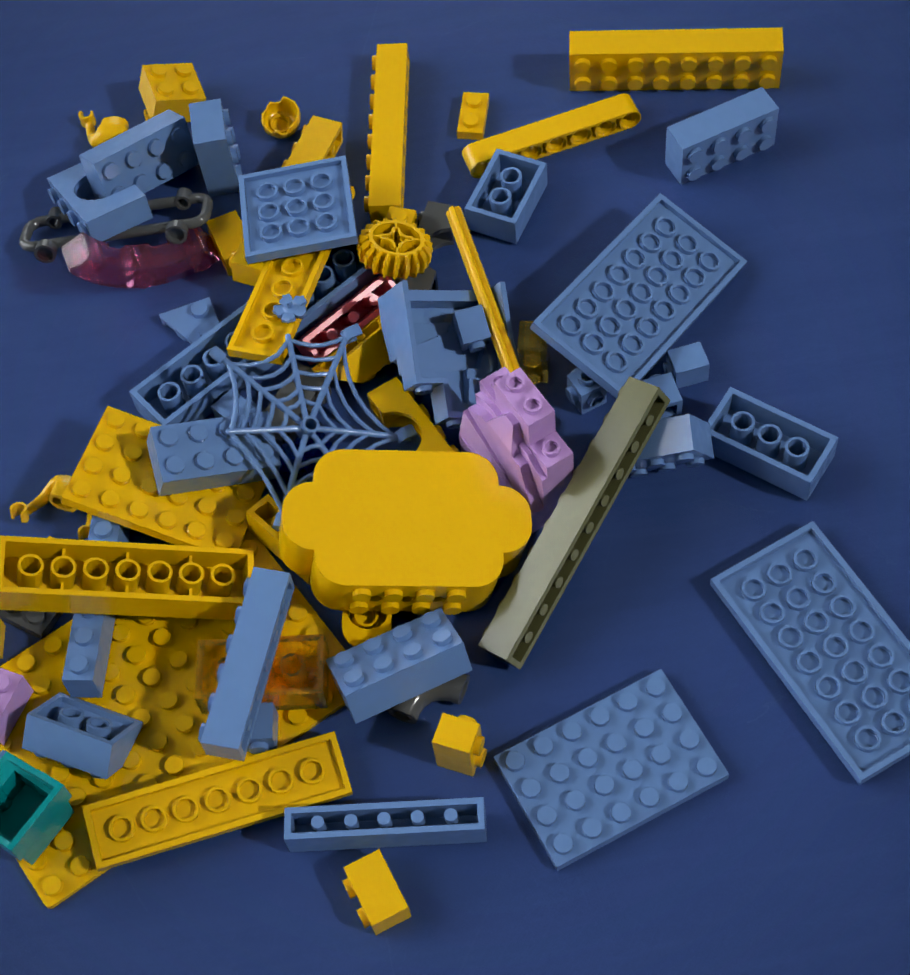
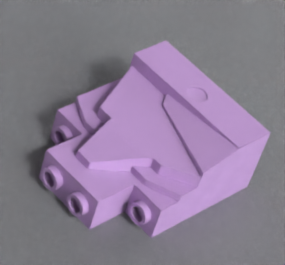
[459,367,574,533]

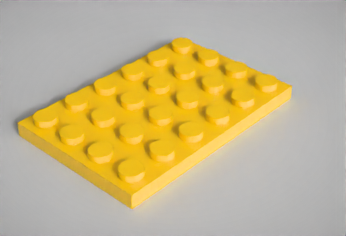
[61,406,266,548]

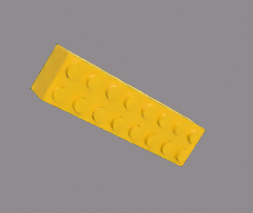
[569,27,784,91]
[0,535,254,620]

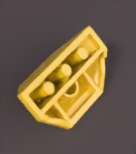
[312,314,393,384]

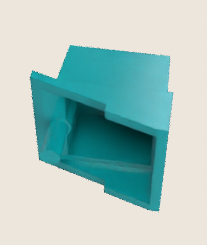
[0,752,74,865]

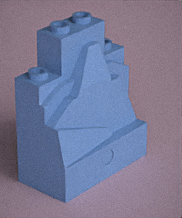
[378,280,517,429]

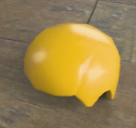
[261,96,301,139]

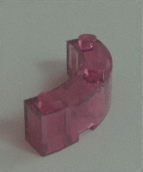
[61,227,220,289]

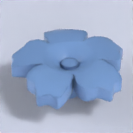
[272,293,307,323]

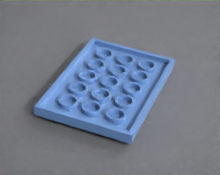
[494,669,729,871]

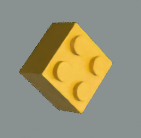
[138,63,206,122]

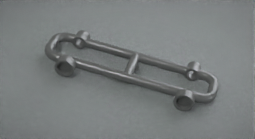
[19,187,213,263]

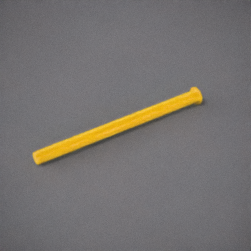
[446,206,520,373]

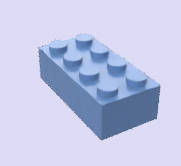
[665,87,779,185]
[79,109,199,200]
[708,387,839,501]
[146,411,281,496]
[326,608,472,724]

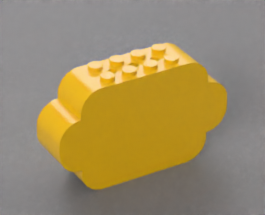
[279,449,532,615]

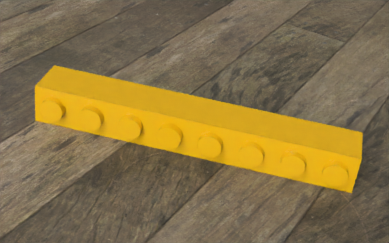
[364,43,410,223]
[229,115,343,286]

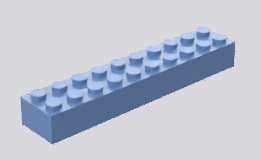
[129,237,381,425]

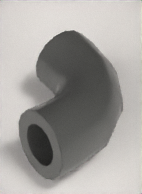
[387,674,470,724]

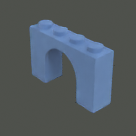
[47,163,153,245]

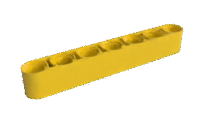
[462,93,641,178]

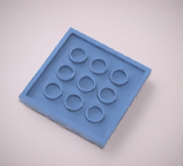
[238,155,358,264]

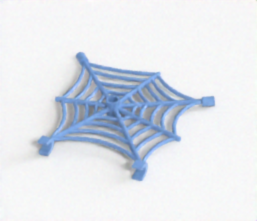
[208,323,417,531]

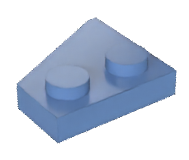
[159,297,219,344]

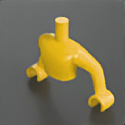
[78,109,150,147]
[9,475,92,540]

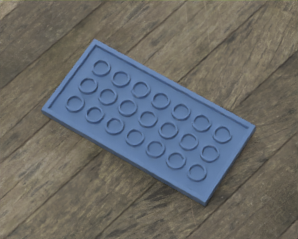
[529,193,747,399]
[710,521,910,785]

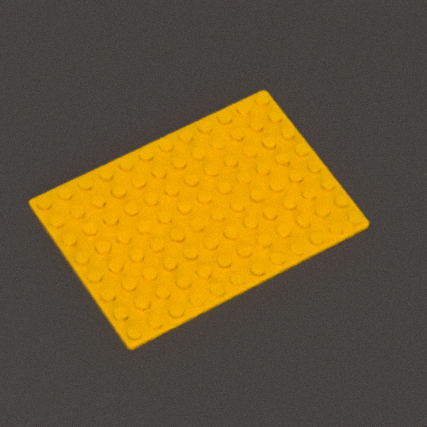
[0,530,346,909]

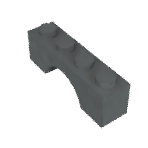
[394,201,455,290]

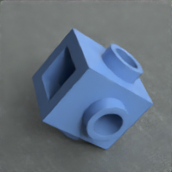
[565,367,607,415]

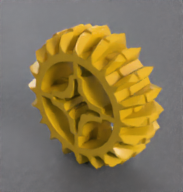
[357,218,433,280]

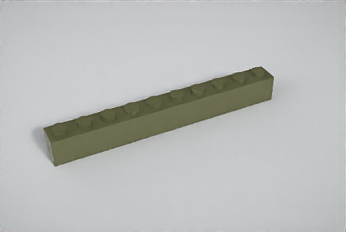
[478,376,671,670]

